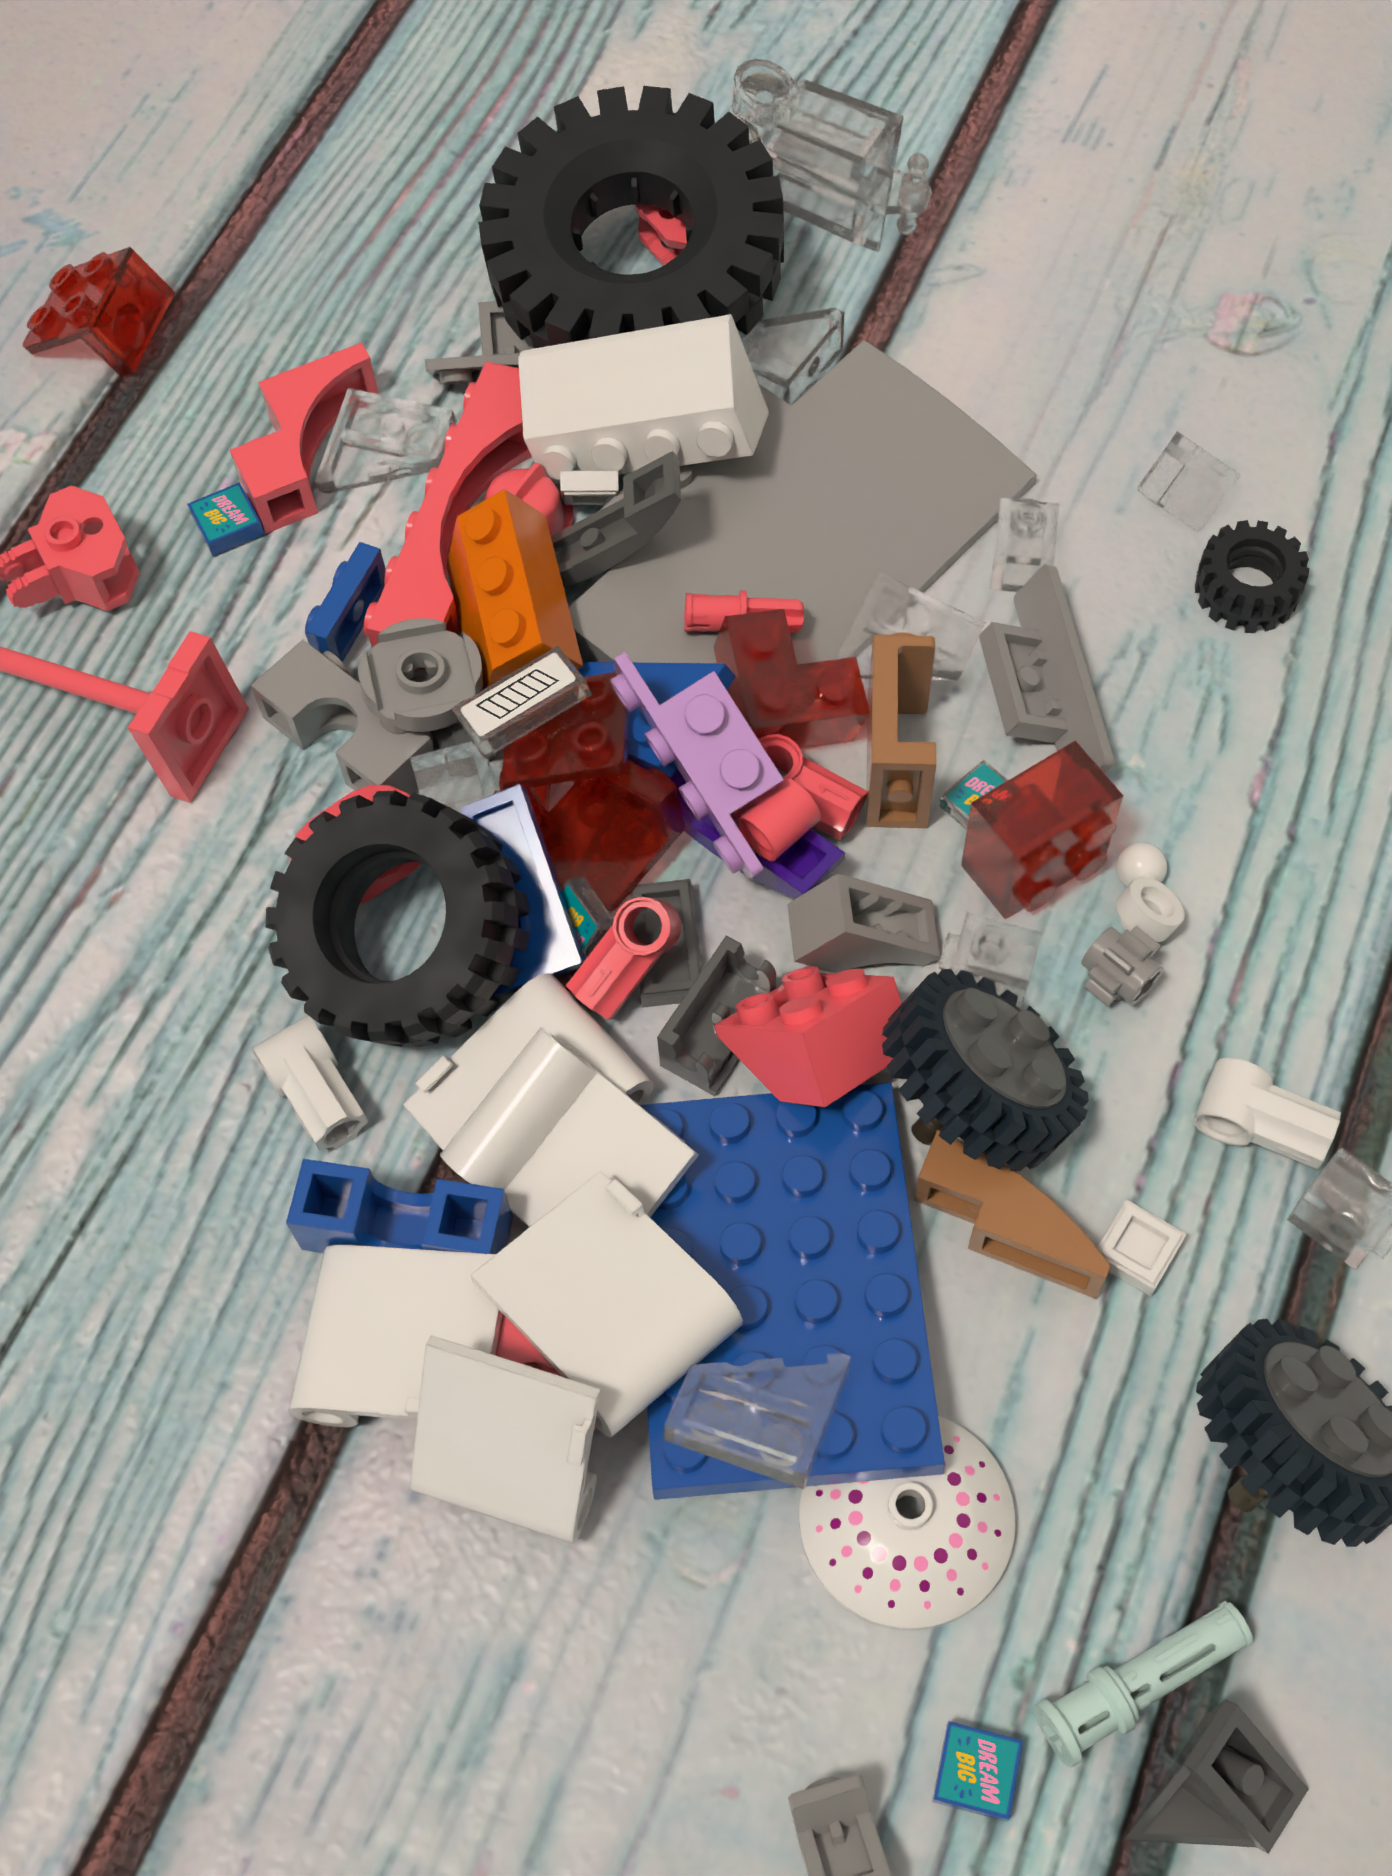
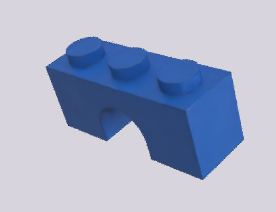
[286,1159,513,1254]

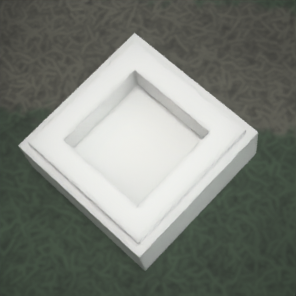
[560,470,619,505]
[1097,1199,1187,1297]

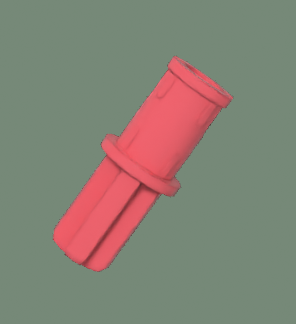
[684,590,804,638]

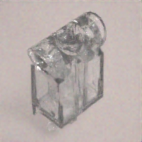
[731,59,932,252]

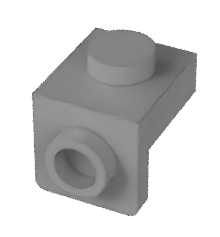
[788,1774,891,1876]

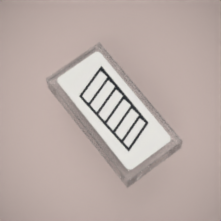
[452,646,592,759]

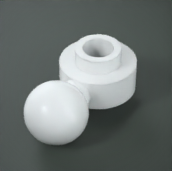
[1116,842,1185,942]

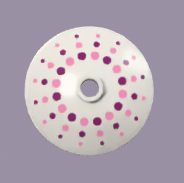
[799,1416,1015,1631]

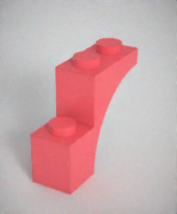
[230,342,379,534]

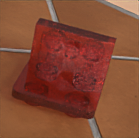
[22,247,175,376]
[499,672,629,827]
[539,731,686,913]

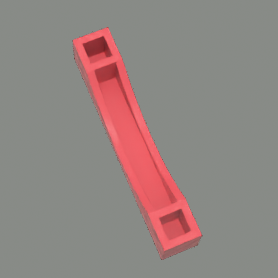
[364,361,532,647]

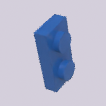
[305,542,386,662]

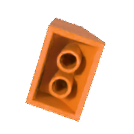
[446,488,583,697]

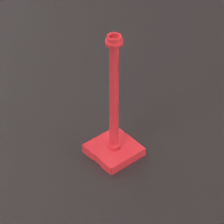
[0,631,249,803]

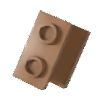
[866,632,936,829]

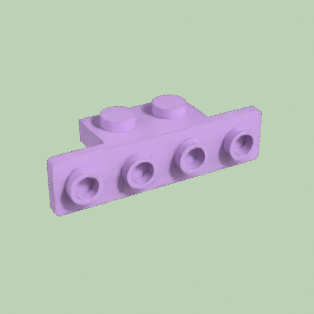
[610,652,784,880]

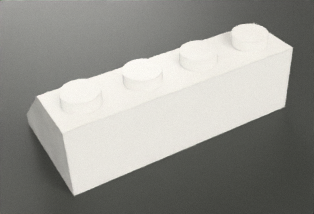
[518,314,769,484]

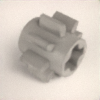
[1081,926,1163,1007]

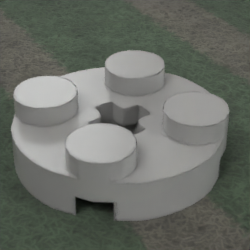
[358,618,483,734]

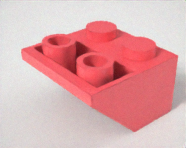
[714,966,902,1107]

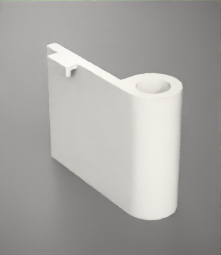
[403,973,654,1150]
[440,1027,699,1227]
[470,1171,743,1437]
[288,1245,503,1427]
[410,1335,601,1544]

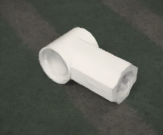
[252,1016,368,1151]
[1194,1057,1341,1169]

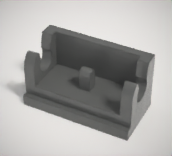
[657,935,776,1097]

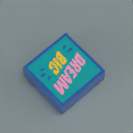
[187,482,265,556]
[932,1721,1023,1822]

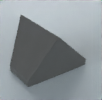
[1124,1699,1309,1854]

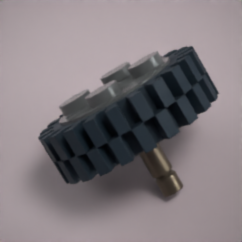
[882,969,1089,1171]
[1196,1319,1392,1547]

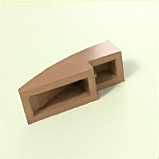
[914,1130,1110,1299]

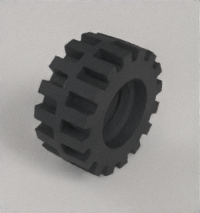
[1195,520,1310,633]

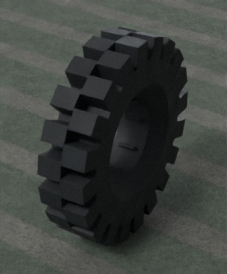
[478,86,784,349]

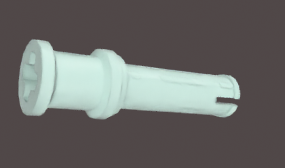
[1034,1601,1253,1768]

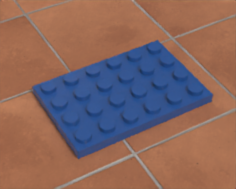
[640,1082,945,1500]

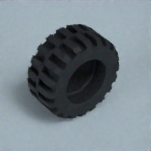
[265,790,530,1047]

